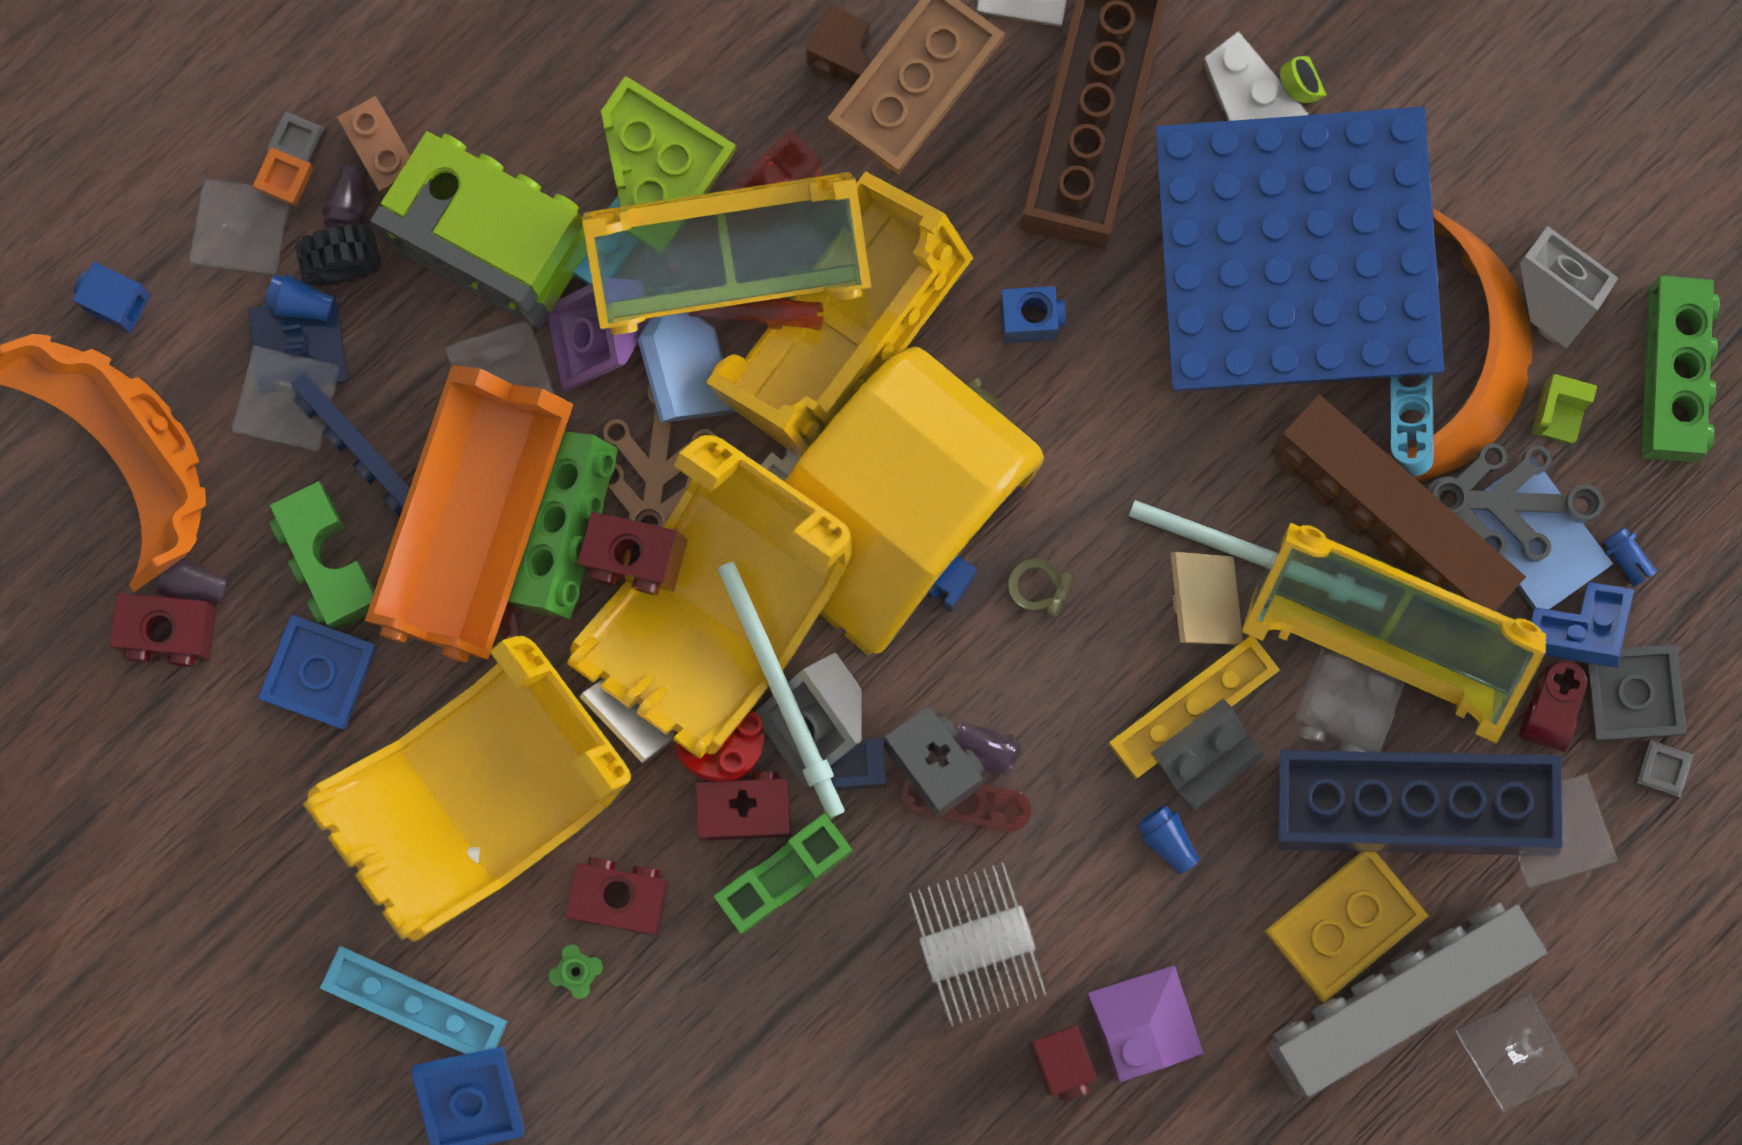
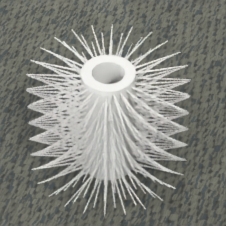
[910,862,1046,1026]

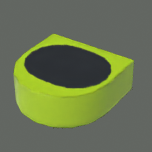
[1280,56,1326,103]

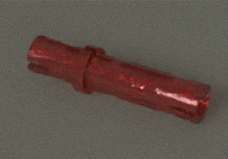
[688,288,824,331]

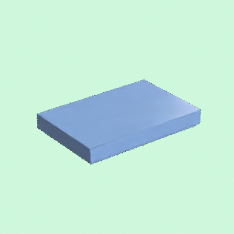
[1471,456,1613,610]

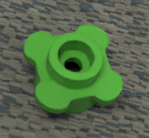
[549,945,603,999]

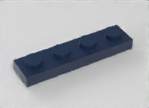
[290,371,410,517]

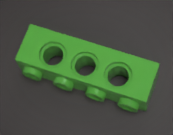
[1641,275,1720,463]
[507,431,619,620]

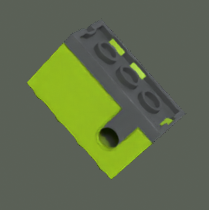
[370,131,587,330]

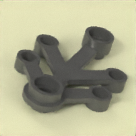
[1427,443,1604,562]

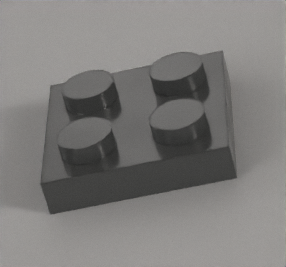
[1584,644,1687,742]

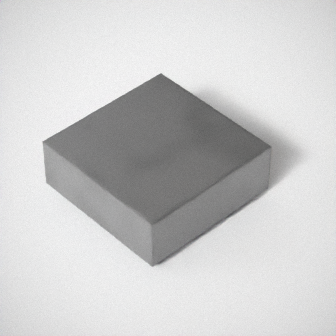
[266,111,327,164]
[1633,740,1694,799]

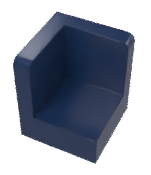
[831,738,887,791]

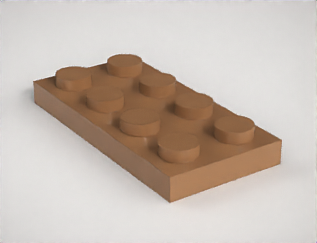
[827,0,1005,175]

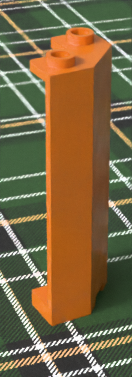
[365,365,573,663]

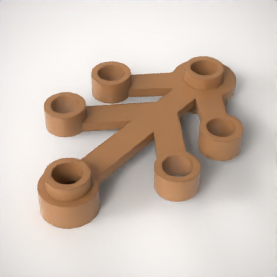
[603,383,716,527]

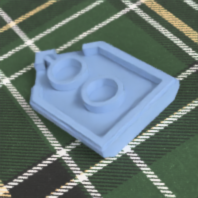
[637,291,737,423]

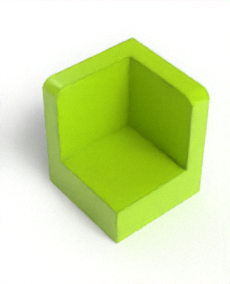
[1531,374,1597,444]

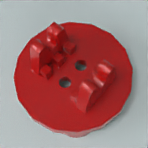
[673,710,764,782]

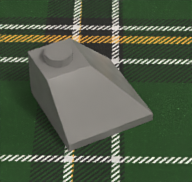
[1520,226,1618,348]
[755,652,862,787]

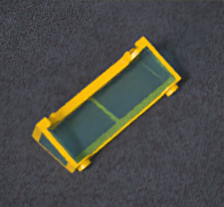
[582,172,871,335]
[1242,523,1546,743]

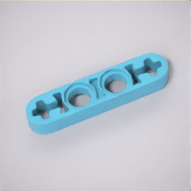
[1391,375,1434,477]

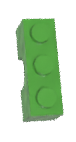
[269,481,375,630]
[713,813,853,936]

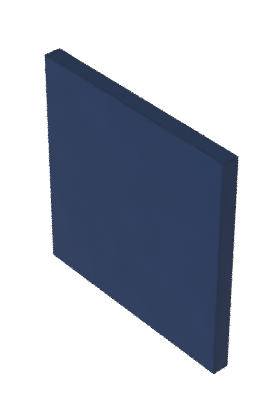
[248,296,348,395]

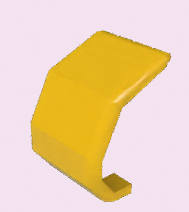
[784,346,1044,656]
[567,435,852,758]
[303,636,631,941]

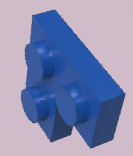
[1531,582,1634,668]

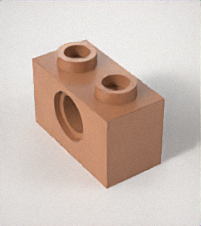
[337,96,410,199]

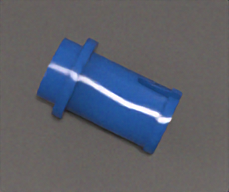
[1603,527,1658,587]

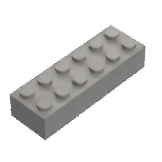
[1266,902,1548,1097]

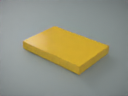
[1264,851,1429,1003]

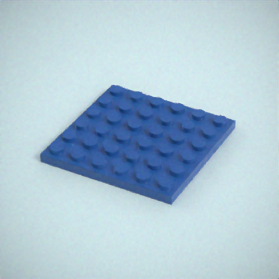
[1156,106,1445,392]

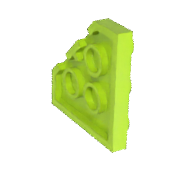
[601,76,737,258]

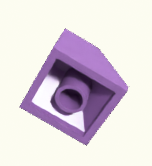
[547,278,649,391]
[1087,965,1204,1082]

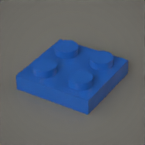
[258,614,378,731]
[411,1046,525,1145]

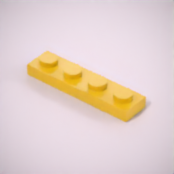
[1108,636,1280,780]

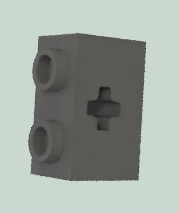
[884,706,984,819]

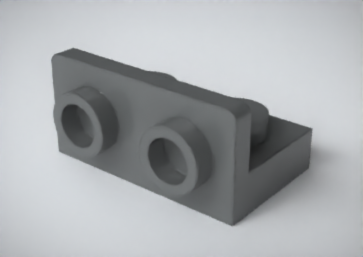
[1151,699,1264,809]

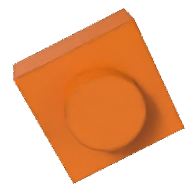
[252,147,314,207]

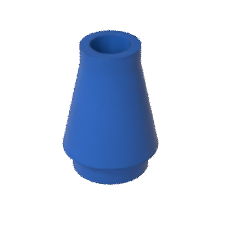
[264,273,334,322]
[1137,804,1200,875]

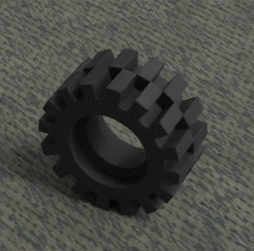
[295,225,381,286]

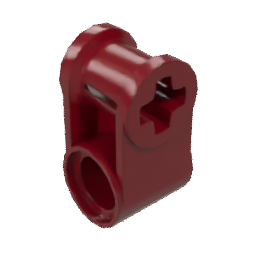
[1519,661,1587,752]

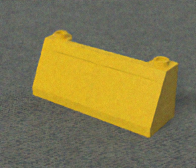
[706,171,973,458]

